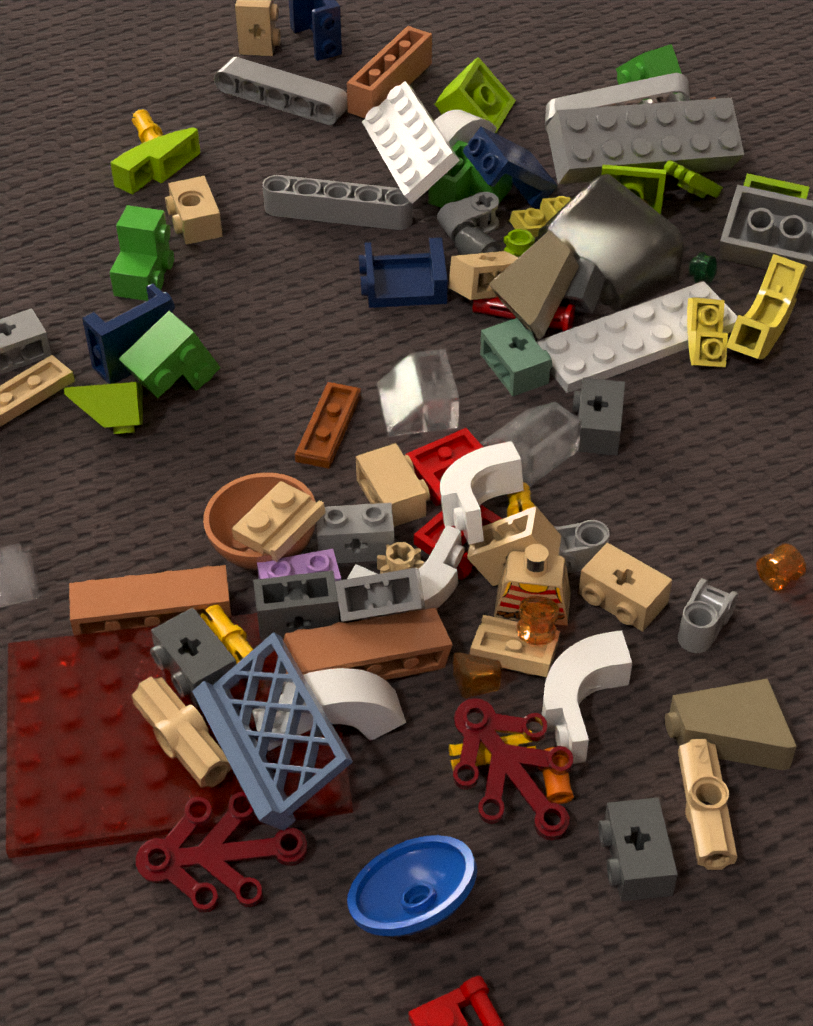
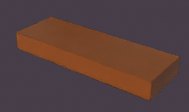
[295,382,361,469]

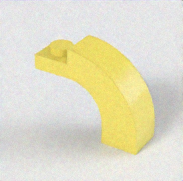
[726,254,807,359]

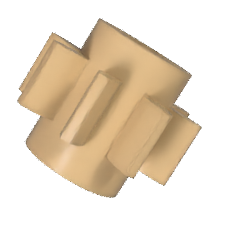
[377,541,424,574]

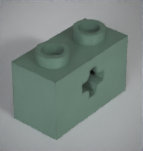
[480,318,552,396]

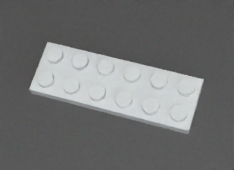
[362,81,460,204]
[536,281,738,393]

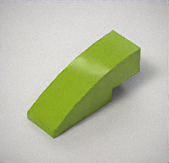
[110,127,201,195]

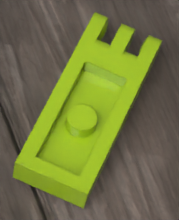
[663,160,723,199]

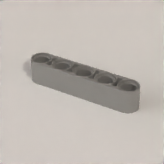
[214,57,348,125]
[545,73,690,133]
[262,175,413,230]

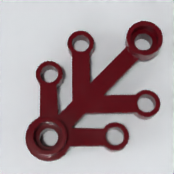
[453,698,573,840]
[136,792,307,913]

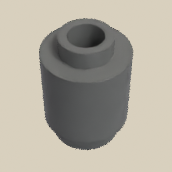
[454,227,501,255]

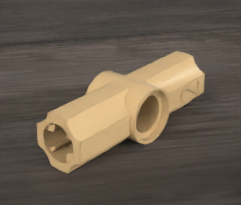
[132,676,232,788]
[678,739,737,870]

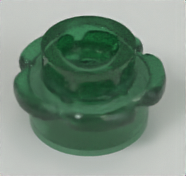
[689,252,717,283]

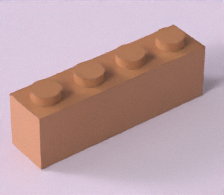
[347,26,432,118]
[69,565,232,643]
[283,607,453,680]

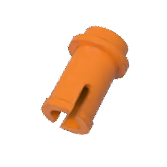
[537,747,574,804]

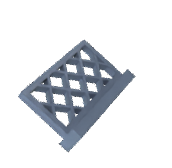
[192,632,353,831]

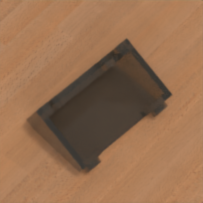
[537,174,684,312]

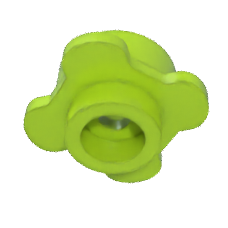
[503,229,535,257]

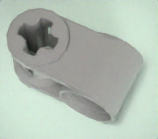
[437,192,499,242]
[554,520,610,573]
[678,578,739,653]

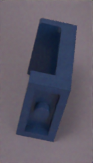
[289,0,342,61]
[463,126,558,209]
[359,238,447,308]
[82,283,175,384]

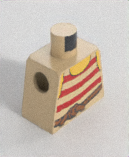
[494,544,571,626]

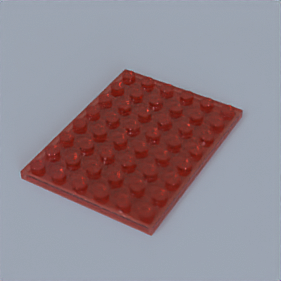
[6,613,353,858]

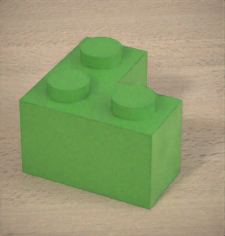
[616,44,682,100]
[429,140,512,208]
[110,205,174,301]
[119,311,221,398]

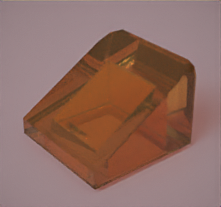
[453,653,502,698]

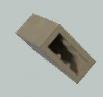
[489,230,579,340]
[665,679,797,770]

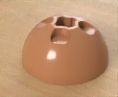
[203,473,316,571]

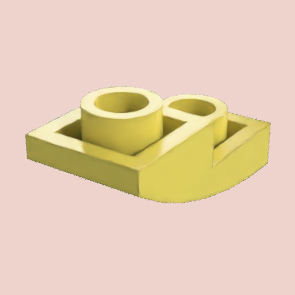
[509,196,583,238]
[687,297,728,367]

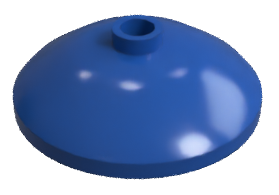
[347,835,477,937]

